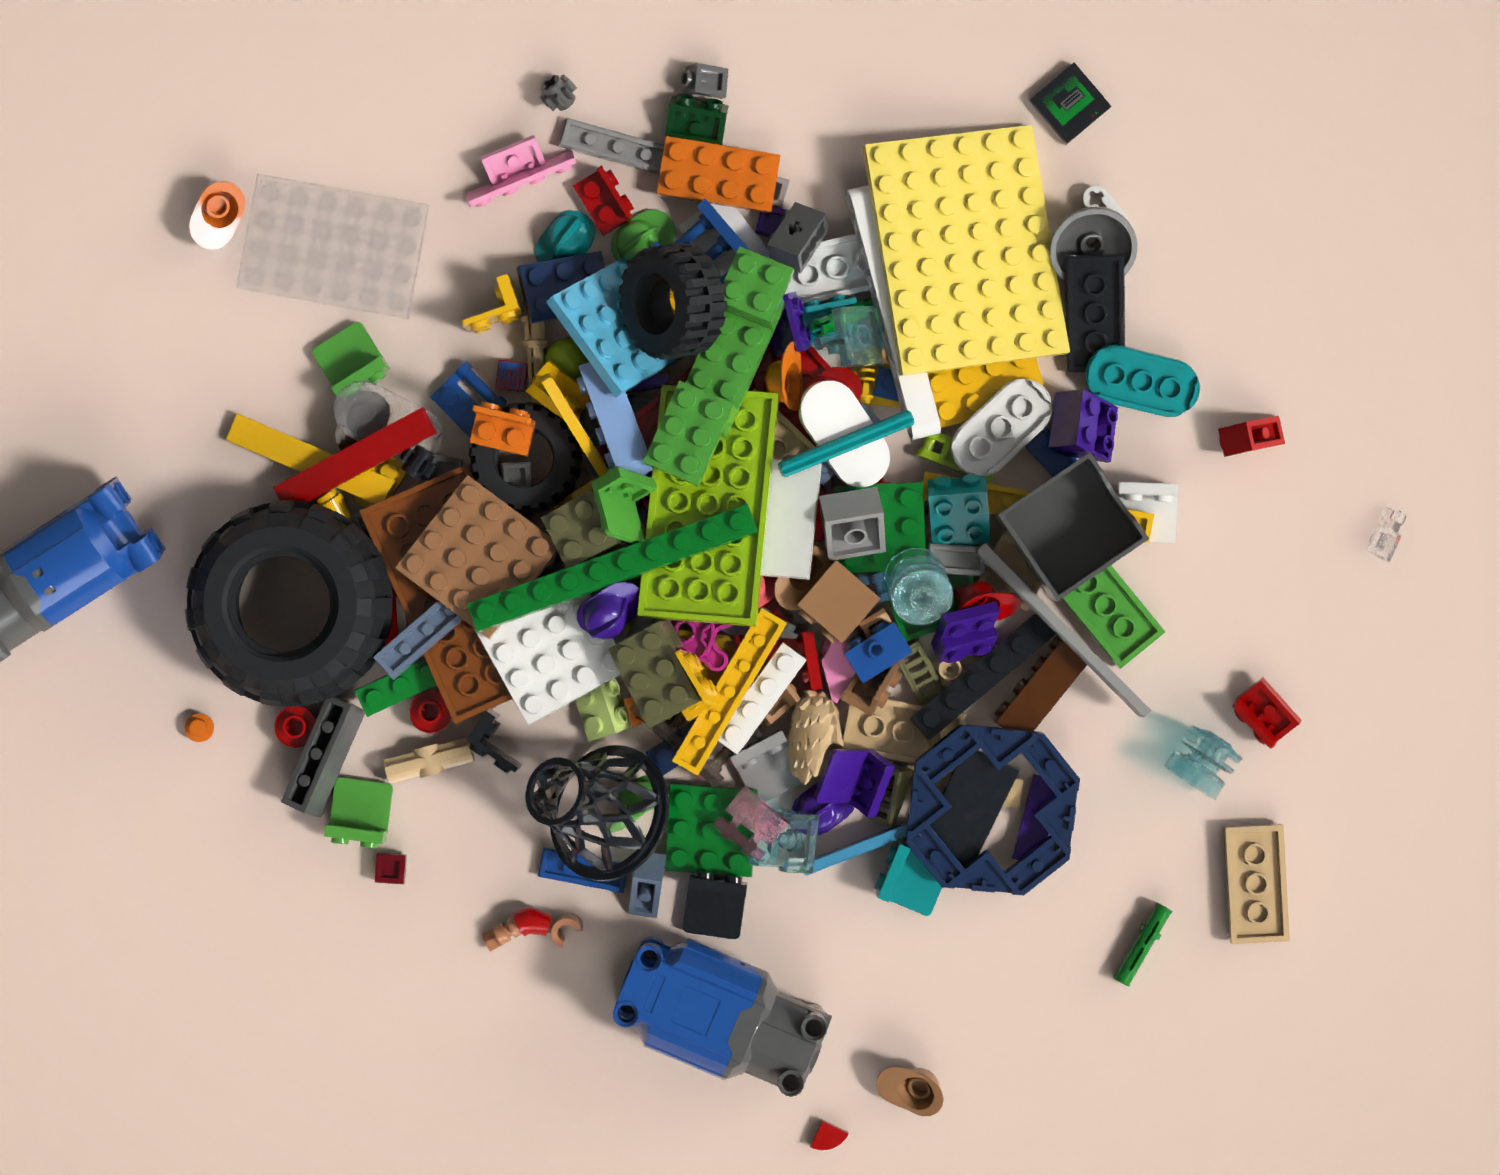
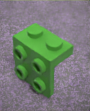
[312,322,390,400]
[591,467,657,544]
[324,777,393,848]

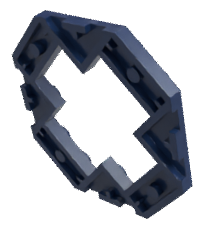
[905,724,1080,896]

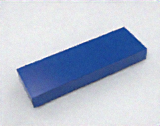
[538,847,627,893]

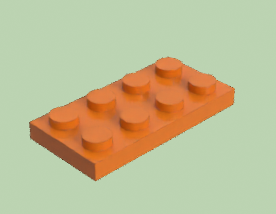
[657,136,781,214]

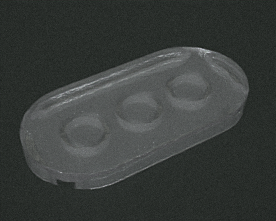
[333,380,444,463]

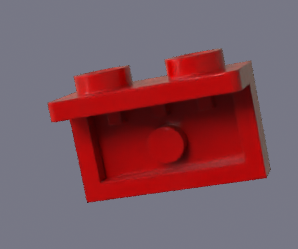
[1232,677,1301,749]

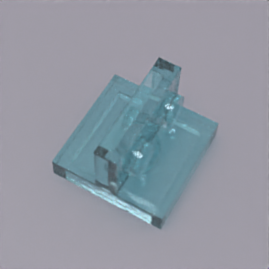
[813,306,887,367]

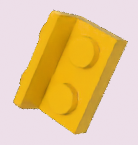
[526,360,590,421]

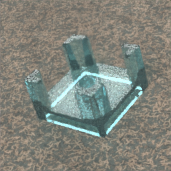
[748,806,820,874]

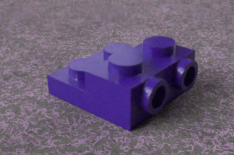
[931,601,1000,663]

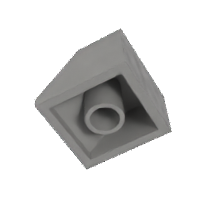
[819,487,886,561]

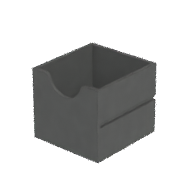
[994,452,1149,602]

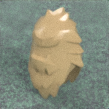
[787,690,844,785]

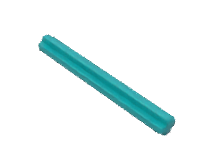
[778,410,915,477]

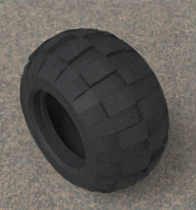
[185,500,394,707]

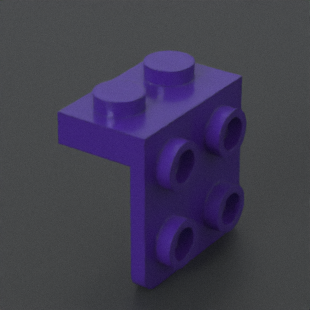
[813,749,895,817]

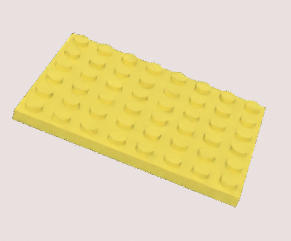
[863,125,1070,376]

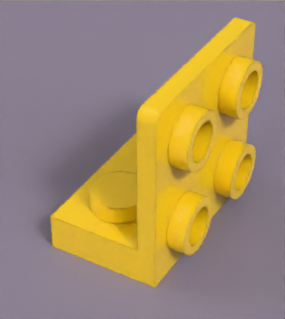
[461,274,523,334]
[675,649,719,721]

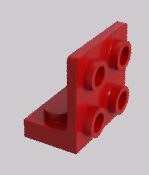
[767,631,823,692]

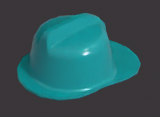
[535,210,595,262]

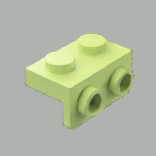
[575,678,631,742]

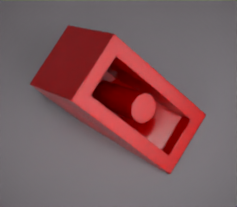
[1218,416,1285,457]

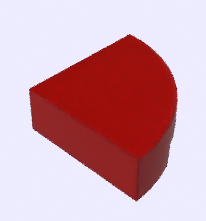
[810,1120,849,1150]

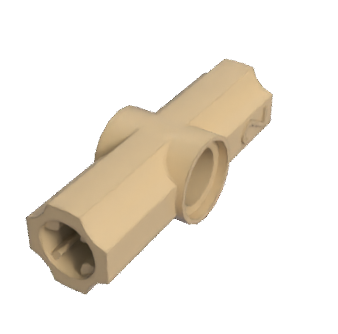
[384,737,475,784]

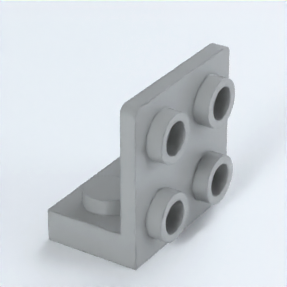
[730,729,801,806]

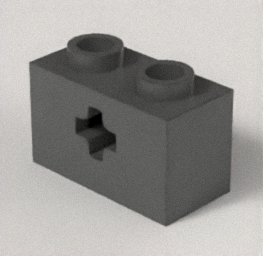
[766,202,828,274]

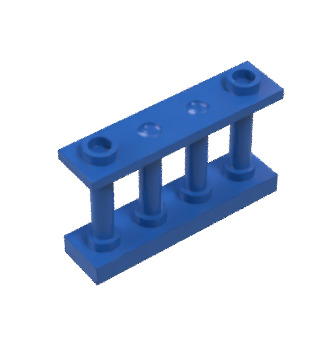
[653,199,751,284]

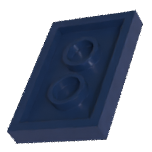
[516,251,605,325]

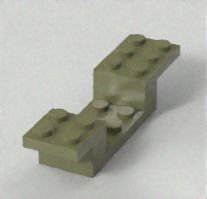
[541,490,702,728]

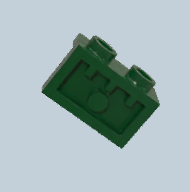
[665,94,729,145]

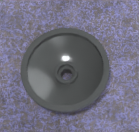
[1050,207,1137,281]

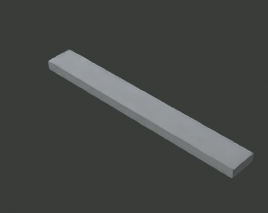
[559,118,789,209]
[976,543,1152,718]

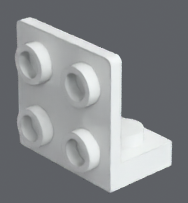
[1119,482,1178,543]

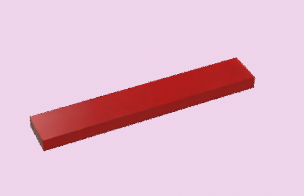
[273,407,437,502]

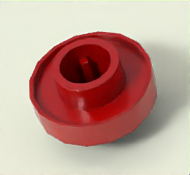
[409,691,452,733]
[274,706,317,748]

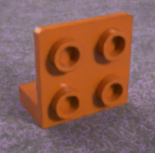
[469,401,536,457]

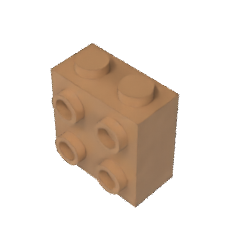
[798,560,881,644]

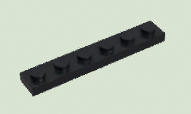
[910,613,1056,741]

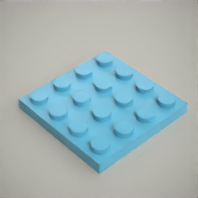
[546,257,683,398]

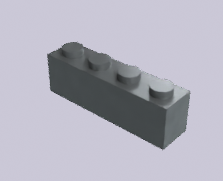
[281,697,365,817]

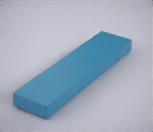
[800,821,907,876]

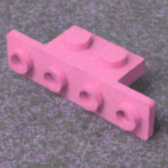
[465,135,577,207]

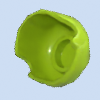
[545,337,589,380]

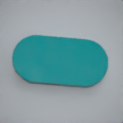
[1085,345,1200,417]

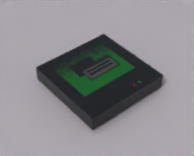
[1029,62,1112,145]

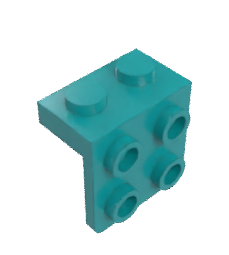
[928,474,990,545]
[874,841,942,916]

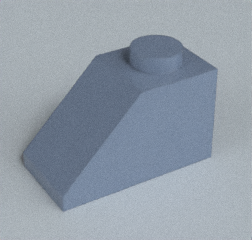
[628,852,666,918]

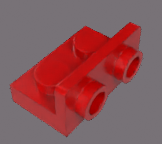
[573,165,634,236]

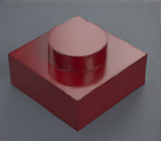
[375,853,407,885]

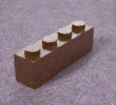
[994,635,1096,731]

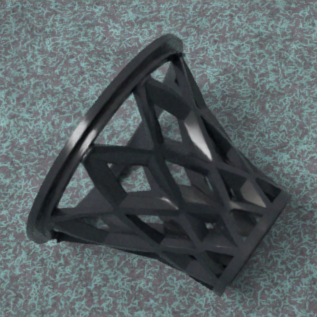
[525,745,669,881]

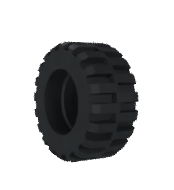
[619,243,727,360]
[469,402,582,514]

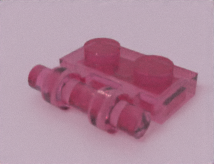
[713,786,790,862]

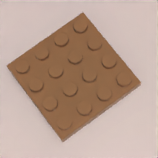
[395,475,558,640]

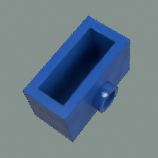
[844,621,913,684]

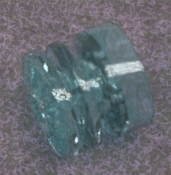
[884,548,953,625]
[1164,724,1243,800]

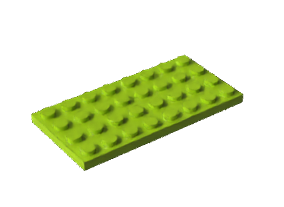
[637,385,779,627]

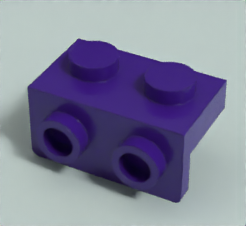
[770,291,812,357]

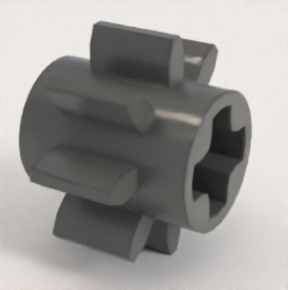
[540,74,577,111]

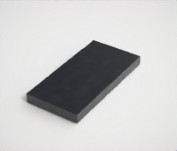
[1065,253,1125,373]
[930,750,1020,867]

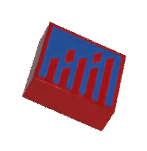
[495,360,528,392]

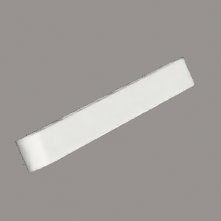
[846,185,941,440]

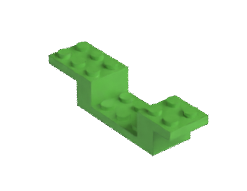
[643,246,795,487]

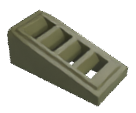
[900,640,945,705]
[868,761,913,827]

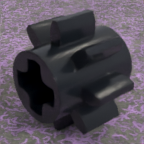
[400,444,437,480]

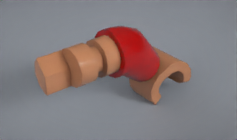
[482,907,583,951]

